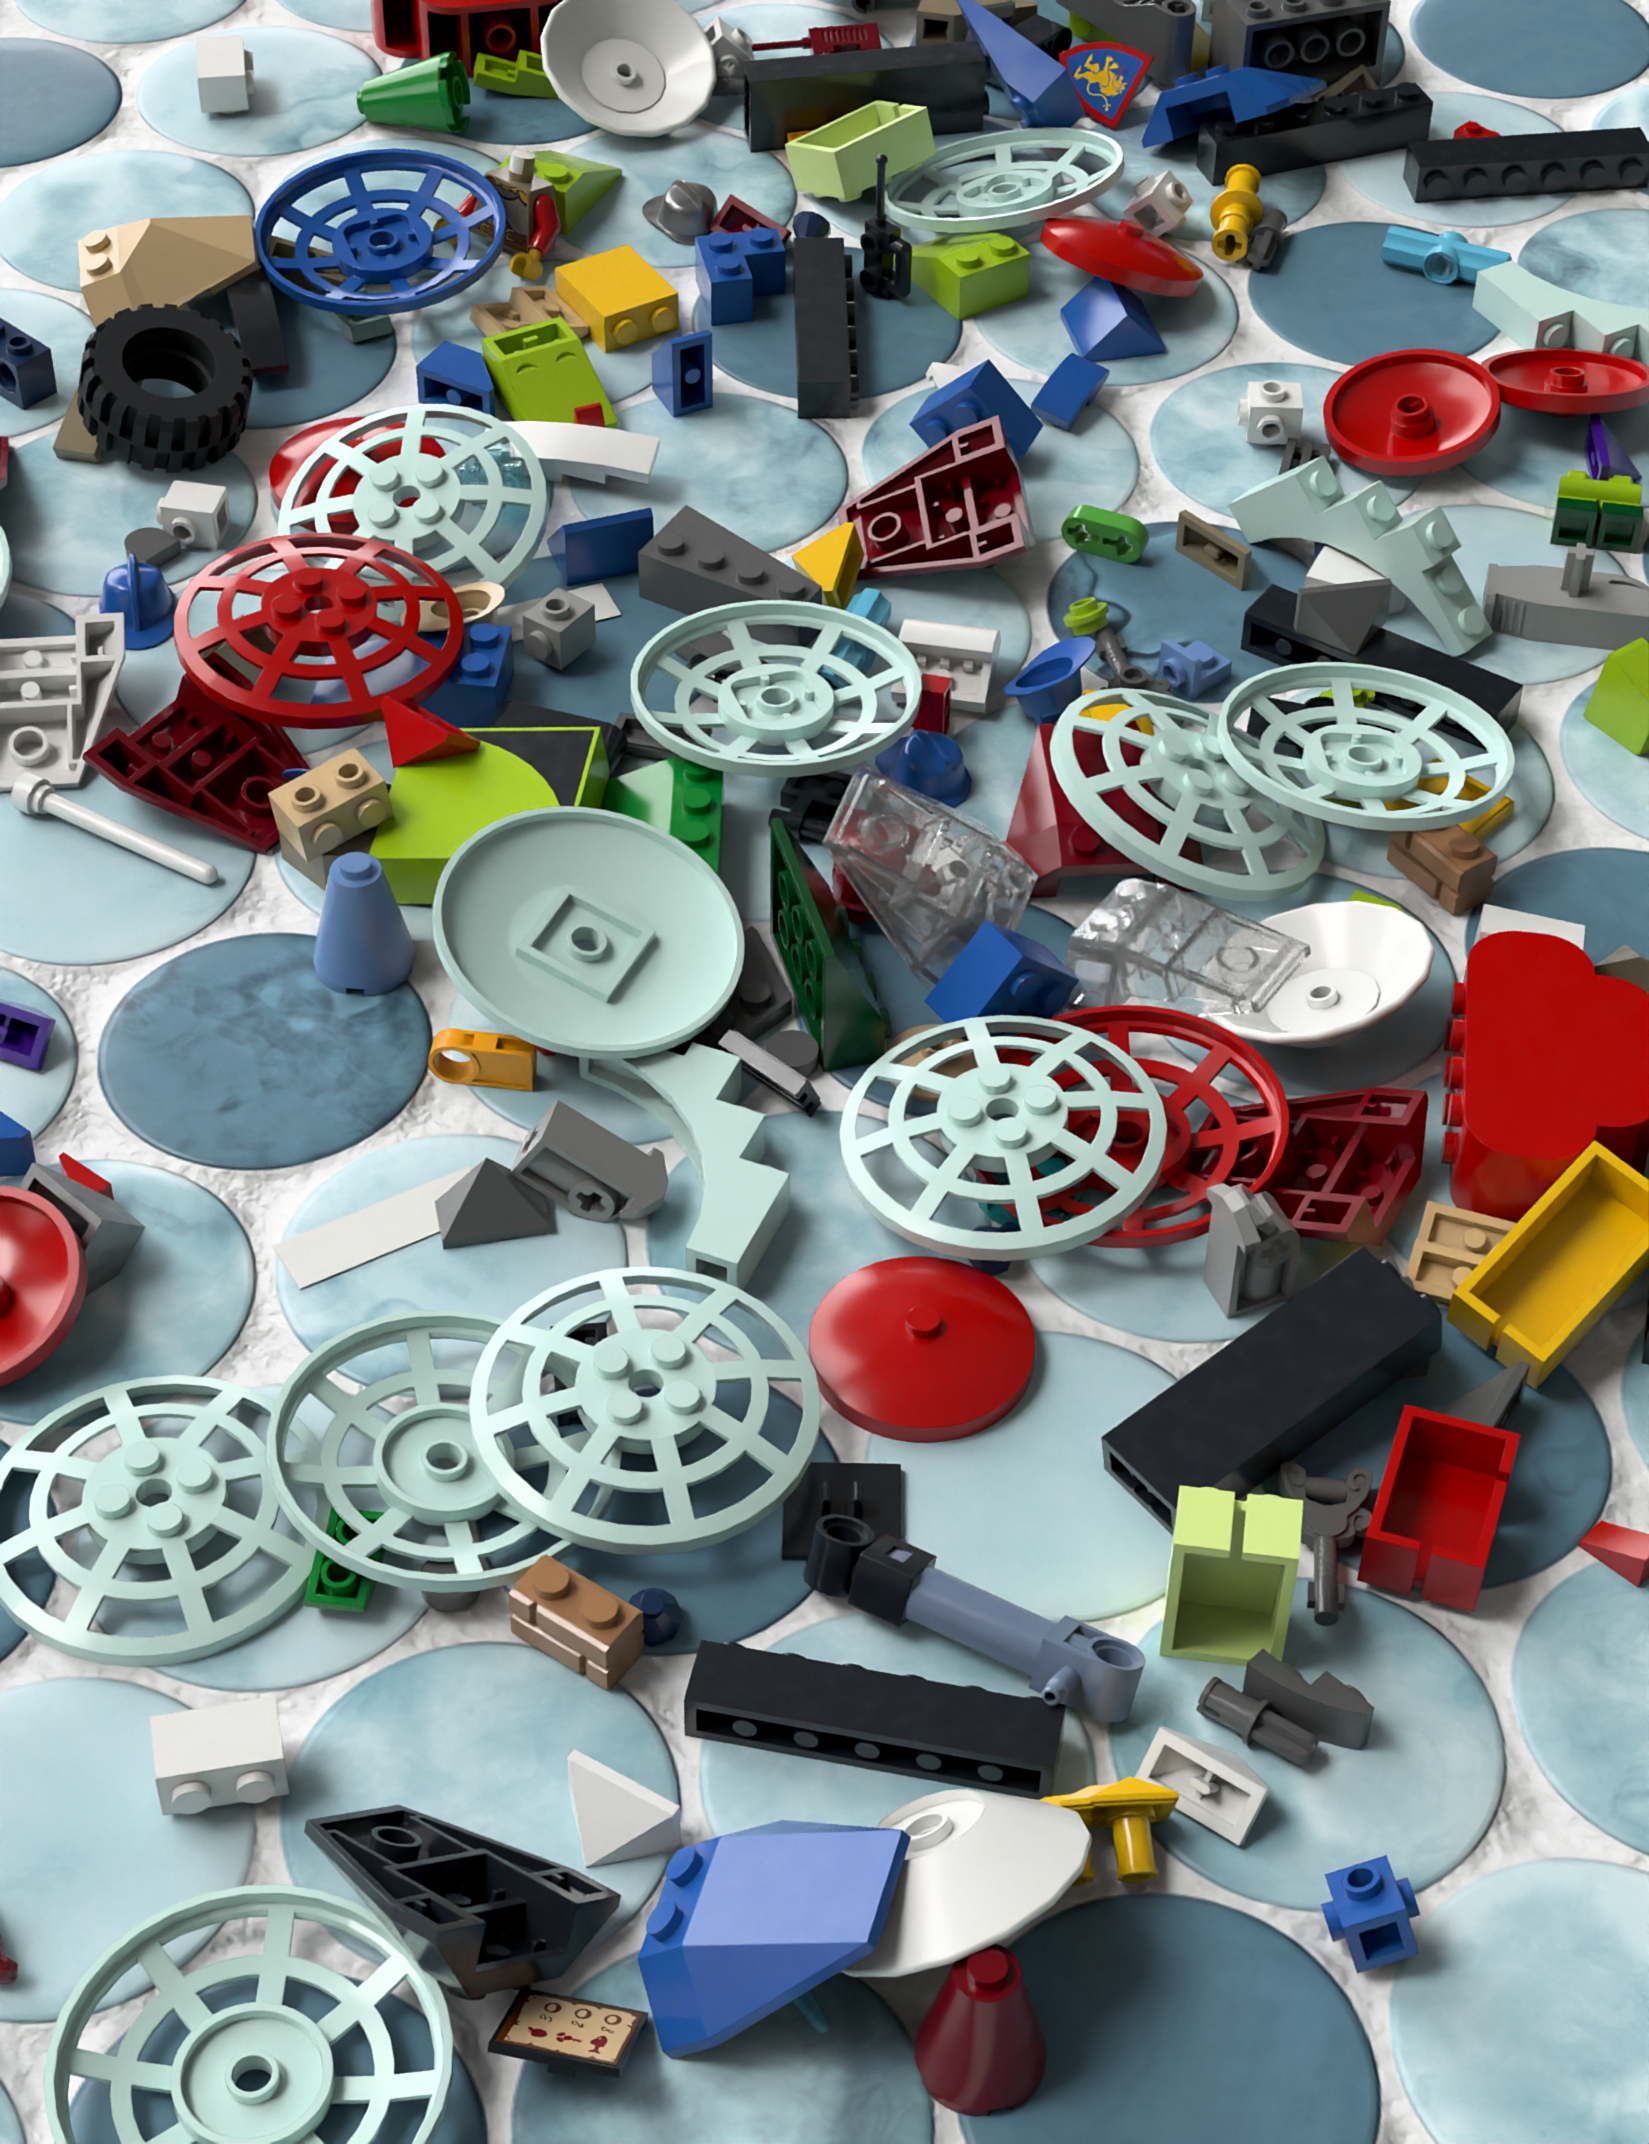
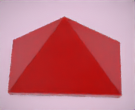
[381,695,481,768]

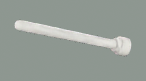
[11,772,218,884]

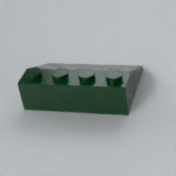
[770,818,892,1072]

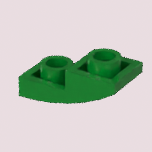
[304,1507,386,1613]

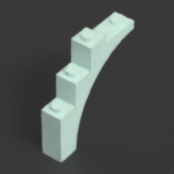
[1472,260,1649,367]
[1228,455,1493,657]
[579,1042,790,1291]

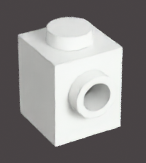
[157,480,231,550]

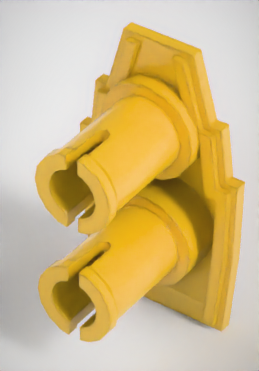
[1040,1776,1179,1887]

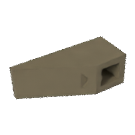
[915,0,1038,46]

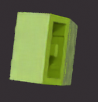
[482,316,619,429]

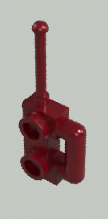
[751,23,882,55]

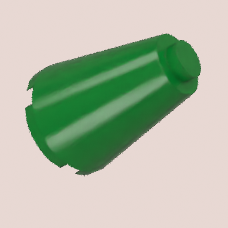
[357,51,471,133]

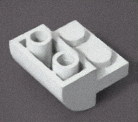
[891,618,1001,713]

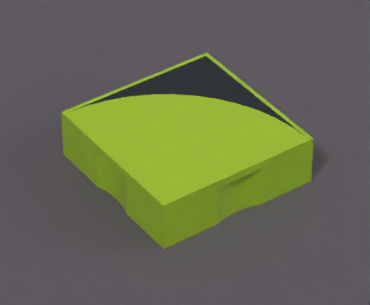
[369,727,610,904]

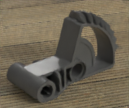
[1056,0,1197,85]

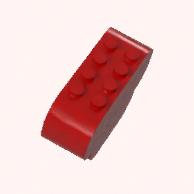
[1440,931,1649,1223]

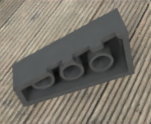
[638,505,822,647]

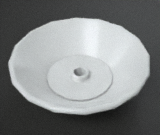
[540,0,717,137]
[1197,901,1435,1048]
[840,1789,1092,1977]

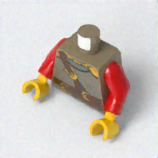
[434,150,561,280]

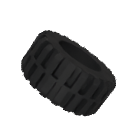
[77,303,253,473]

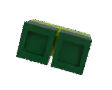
[1550,470,1644,554]

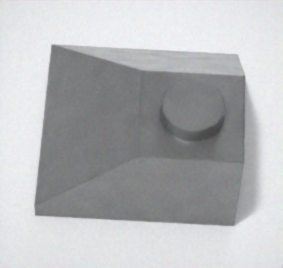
[19,1162,146,1298]

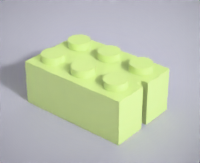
[785,100,937,202]
[1159,1485,1303,1667]

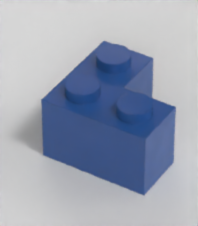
[695,227,786,326]
[909,359,1044,459]
[924,919,1080,1041]

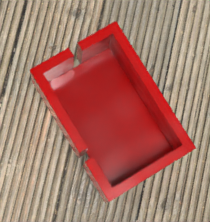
[1357,1404,1521,1612]

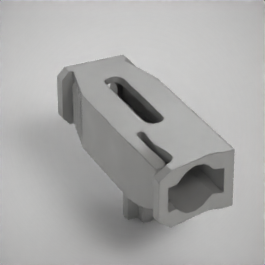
[1482,543,1649,651]

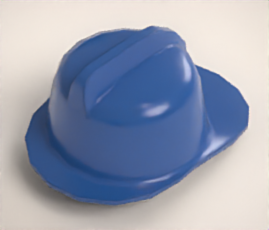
[99,554,175,651]
[1003,636,1096,725]
[875,729,972,810]

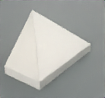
[1135,1726,1270,1846]
[567,1749,681,1868]

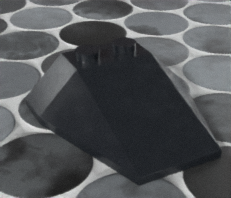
[304,1805,621,2000]

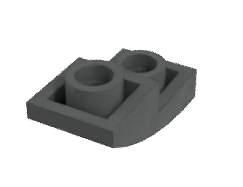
[1242,1649,1375,1751]

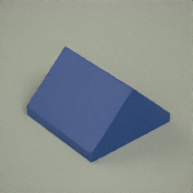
[1060,276,1165,362]
[547,508,654,586]

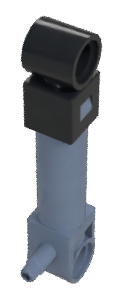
[803,1514,1146,1723]

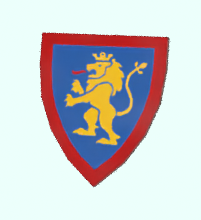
[1059,41,1154,130]

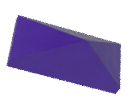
[1584,414,1642,483]
[0,999,56,1070]

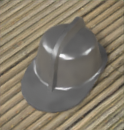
[642,179,719,245]

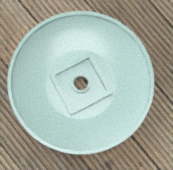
[432,806,744,1059]

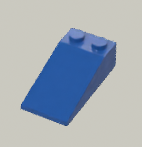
[956,0,1085,129]
[310,623,514,728]

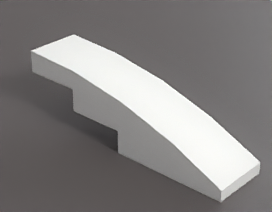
[476,421,660,484]

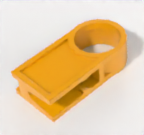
[427,1028,537,1092]

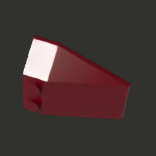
[837,415,1037,581]
[82,651,311,855]
[1002,721,1203,899]
[1171,1087,1429,1247]

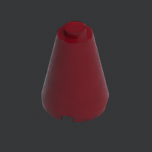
[914,1944,1047,2117]

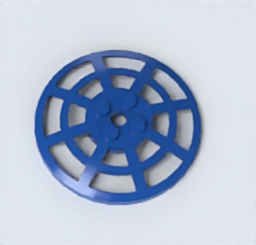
[254,148,506,316]

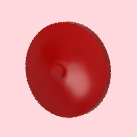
[1040,215,1204,297]
[1481,348,1649,417]
[1323,349,1501,476]
[269,417,446,535]
[0,1186,87,1388]
[809,1256,1035,1443]

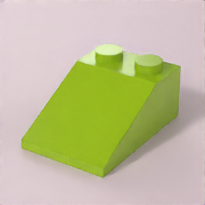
[498,150,622,235]
[894,232,1030,321]

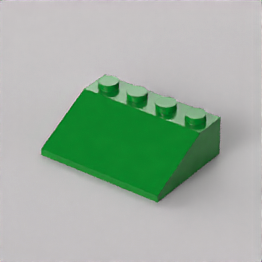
[600,756,724,878]

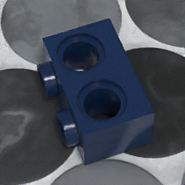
[0,318,57,410]

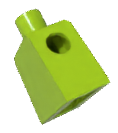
[1583,637,1649,756]

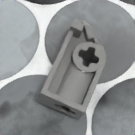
[510,1100,669,1222]
[1203,1183,1301,1319]

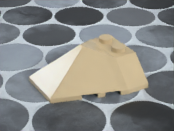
[78,215,259,330]

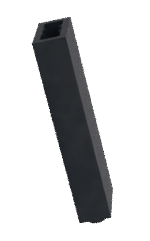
[744,41,991,153]
[1101,1246,1442,1536]

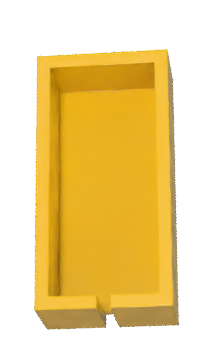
[1446,1140,1649,1390]

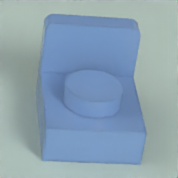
[1158,639,1232,700]

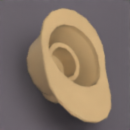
[399,582,505,632]

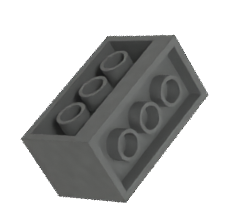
[1208,0,1391,98]

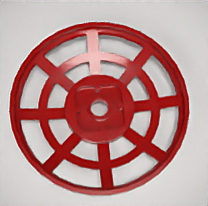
[174,533,464,729]
[973,1005,1289,1249]

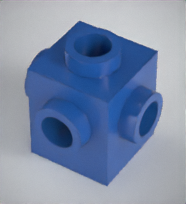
[1321,1855,1420,1974]

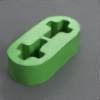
[1061,505,1149,563]

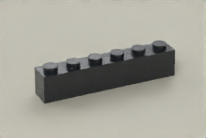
[1196,82,1433,186]
[1403,127,1649,203]
[793,238,859,419]
[1240,584,1524,750]
[684,1640,1066,1800]

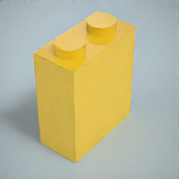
[555,244,679,353]

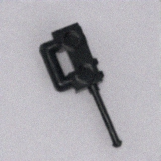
[859,154,912,300]

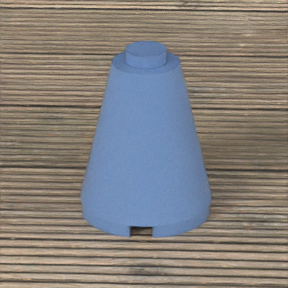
[313,852,416,996]

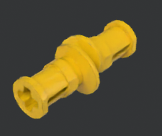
[1210,164,1263,261]

